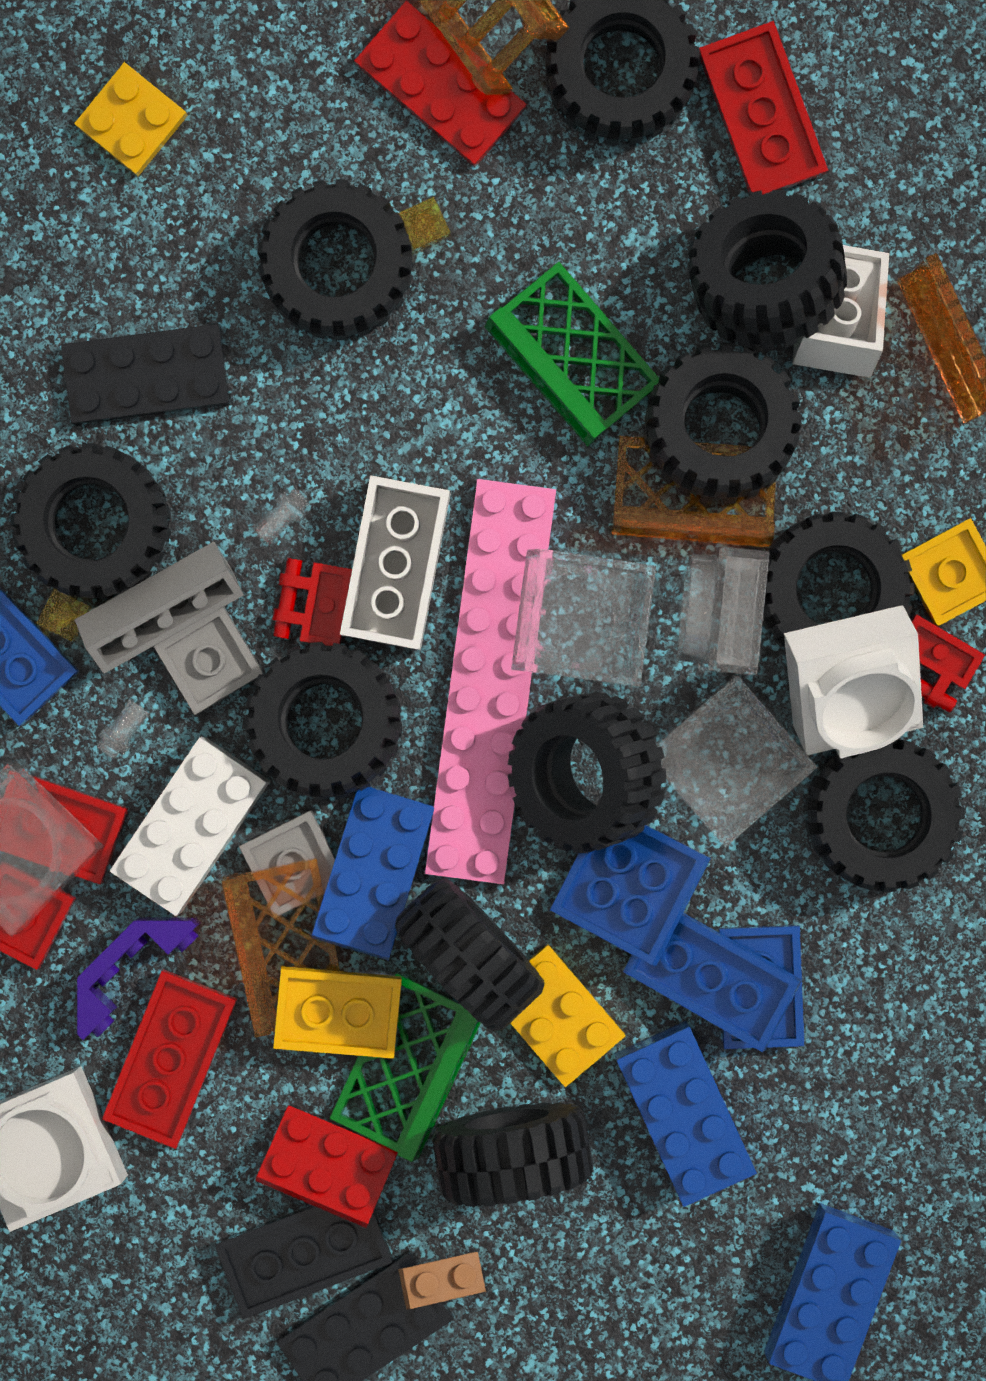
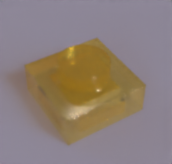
[399,197,451,252]
[36,588,92,642]

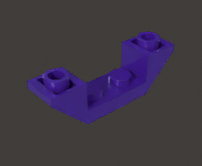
[77,917,201,1040]

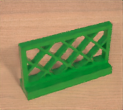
[484,262,659,447]
[330,973,481,1162]

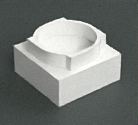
[784,605,923,758]
[0,1066,128,1232]

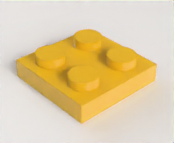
[74,62,188,176]
[902,518,986,626]

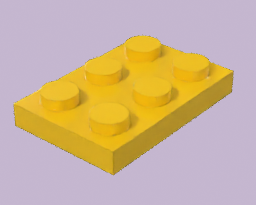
[510,944,626,1088]
[273,966,402,1059]

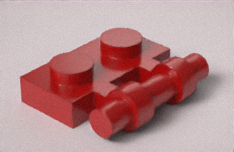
[272,558,352,646]
[911,614,985,713]

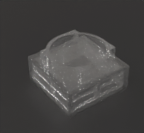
[677,547,770,677]
[511,548,656,687]
[656,675,818,848]
[0,762,104,936]

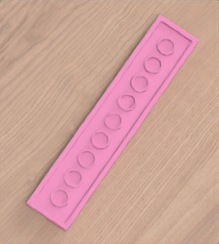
[425,479,556,884]

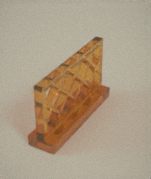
[897,253,986,424]
[611,436,776,547]
[221,858,340,1038]

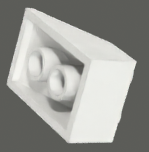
[792,245,889,378]

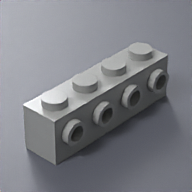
[75,542,244,674]

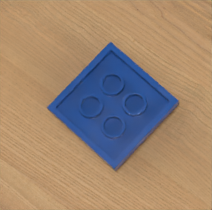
[550,825,711,966]

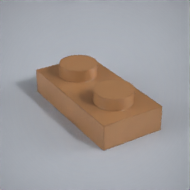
[398,1252,486,1309]

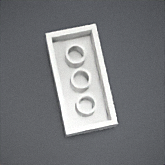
[340,475,451,651]
[110,737,270,916]

